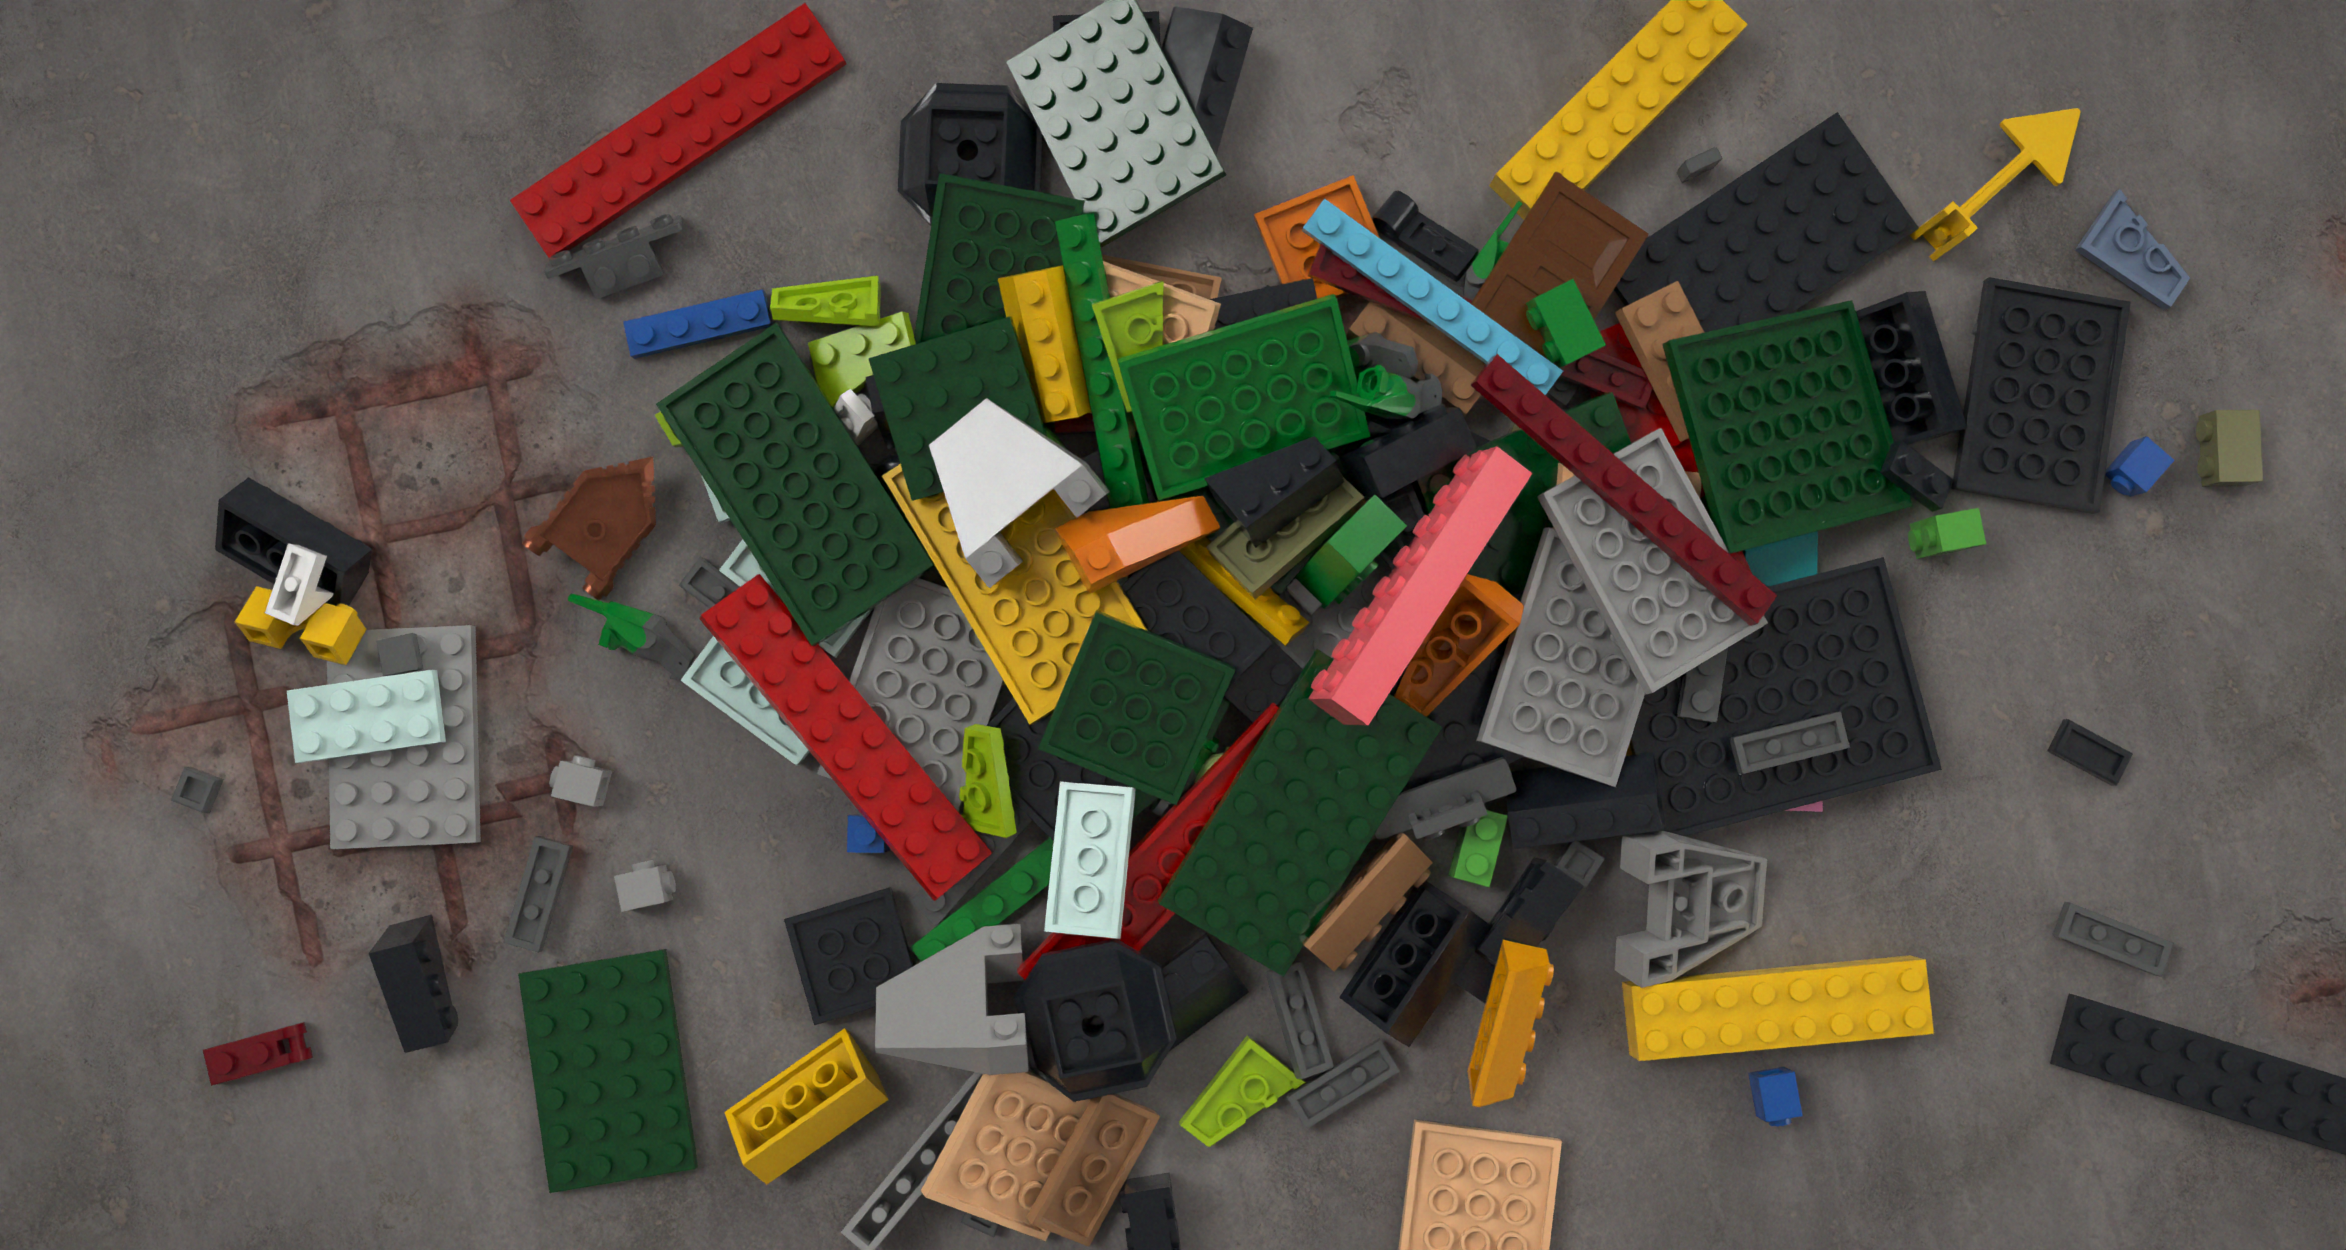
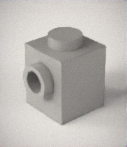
[549,755,612,807]
[614,860,676,912]

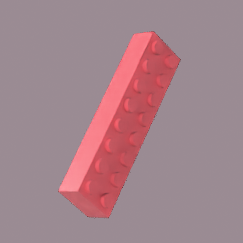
[1308,446,1532,726]

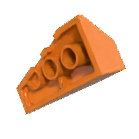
[1055,496,1221,594]
[1394,574,1524,717]

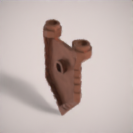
[522,456,656,601]

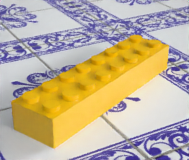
[1489,0,1748,220]
[1622,955,1934,1061]

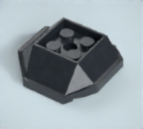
[898,83,1043,226]
[1014,938,1177,1102]

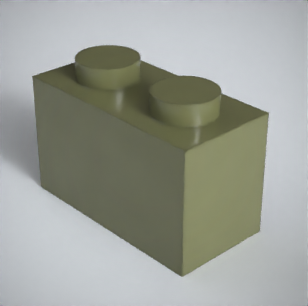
[2196,409,2263,487]

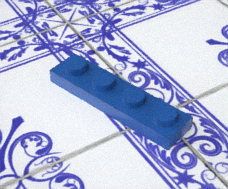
[623,289,773,359]

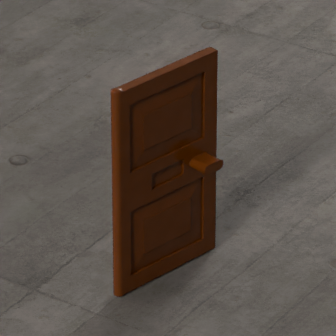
[1471,172,1649,393]

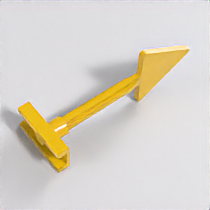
[1910,108,2081,262]

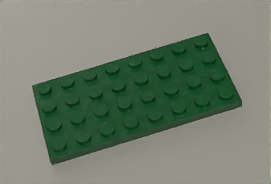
[656,323,935,646]
[1158,649,1442,977]

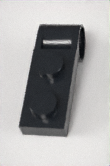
[1372,191,1479,282]

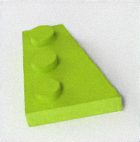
[770,276,881,326]
[1092,281,1164,412]
[808,311,916,408]
[959,724,1017,838]
[1179,1035,1305,1147]

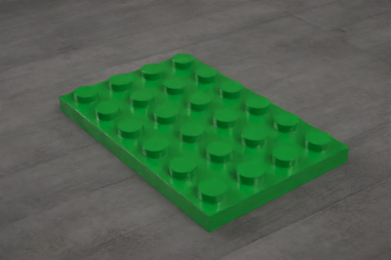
[1117,294,1370,501]

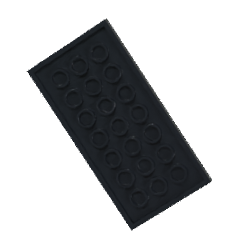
[1614,112,1919,332]
[986,550,1273,841]

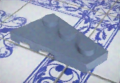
[2075,189,2190,310]

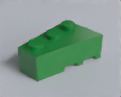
[1293,495,1407,609]

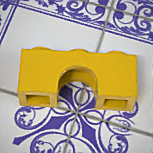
[235,586,367,665]

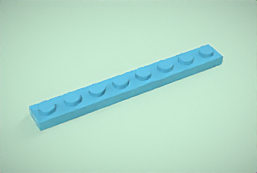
[1302,198,1563,395]

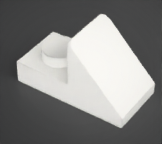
[834,389,878,446]
[265,543,334,626]

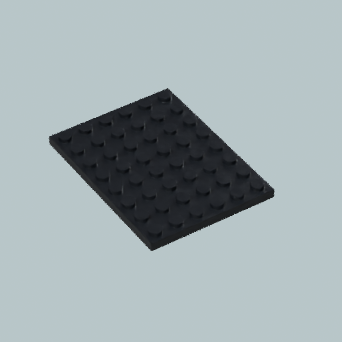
[1629,557,1942,836]

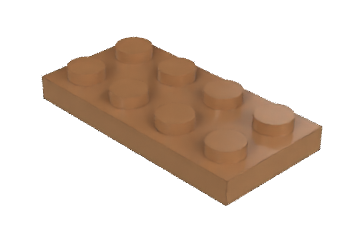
[1615,281,1704,442]
[1026,1093,1161,1247]

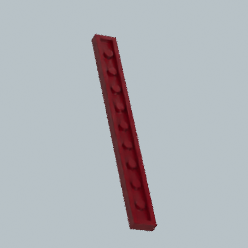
[1308,244,1653,410]
[1471,354,1777,626]

